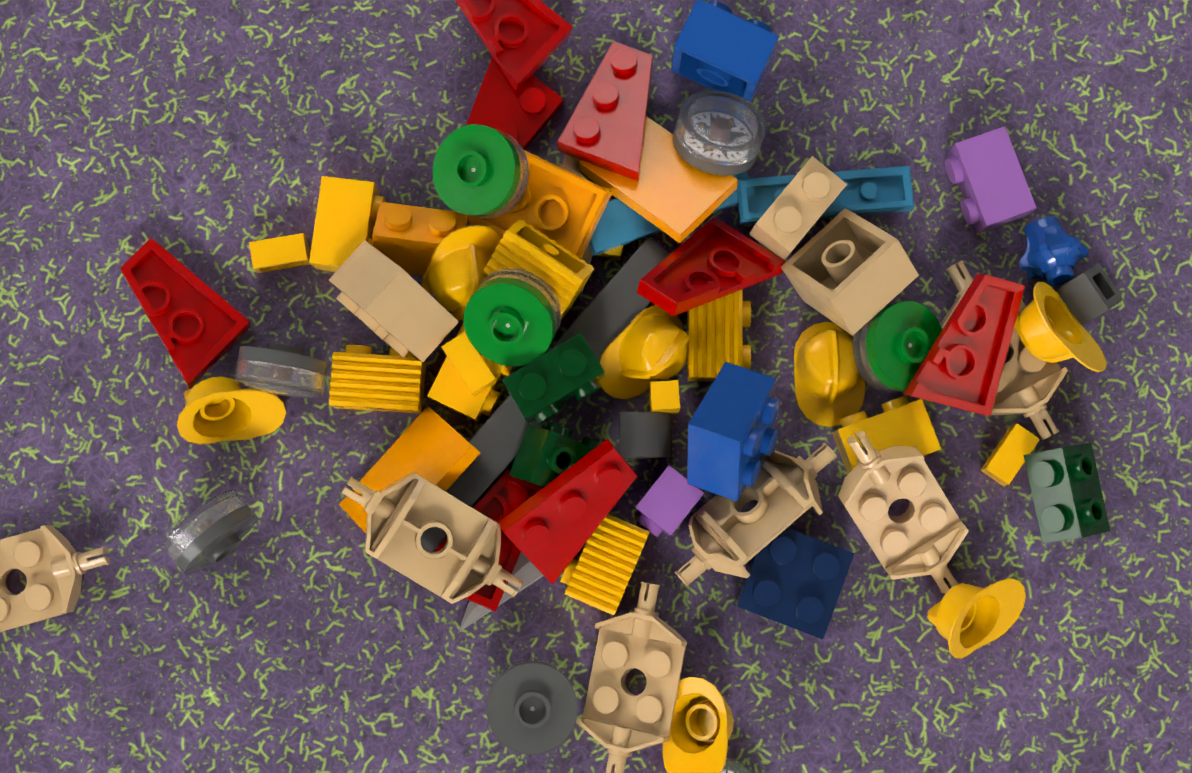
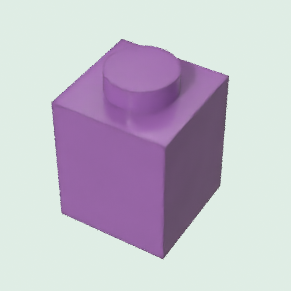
[635,465,704,537]

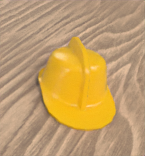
[422,225,501,320]
[1014,282,1107,372]
[599,305,689,399]
[793,322,865,427]
[177,376,286,444]
[927,578,1026,659]
[663,677,734,773]

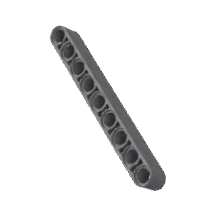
[421,237,671,552]

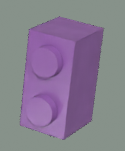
[945,126,1036,234]

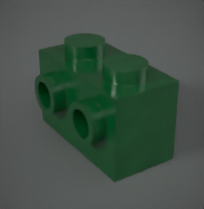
[502,333,605,424]
[509,422,602,488]
[1023,443,1110,544]

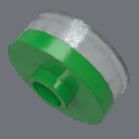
[433,124,529,218]
[463,268,561,366]
[853,301,942,392]

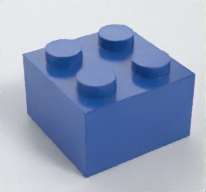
[671,0,779,108]
[687,362,780,502]

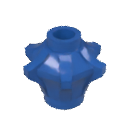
[1018,217,1089,286]

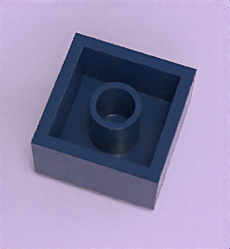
[733,528,855,639]

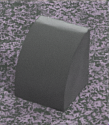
[1055,263,1123,326]
[619,412,672,459]

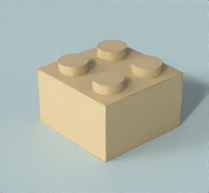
[781,208,919,335]
[329,240,459,362]

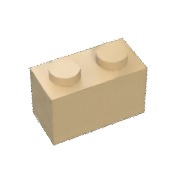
[749,156,847,260]

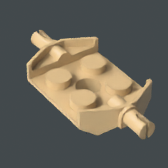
[940,260,1068,440]
[838,431,969,594]
[674,443,837,587]
[341,471,523,604]
[0,525,110,632]
[576,582,687,773]

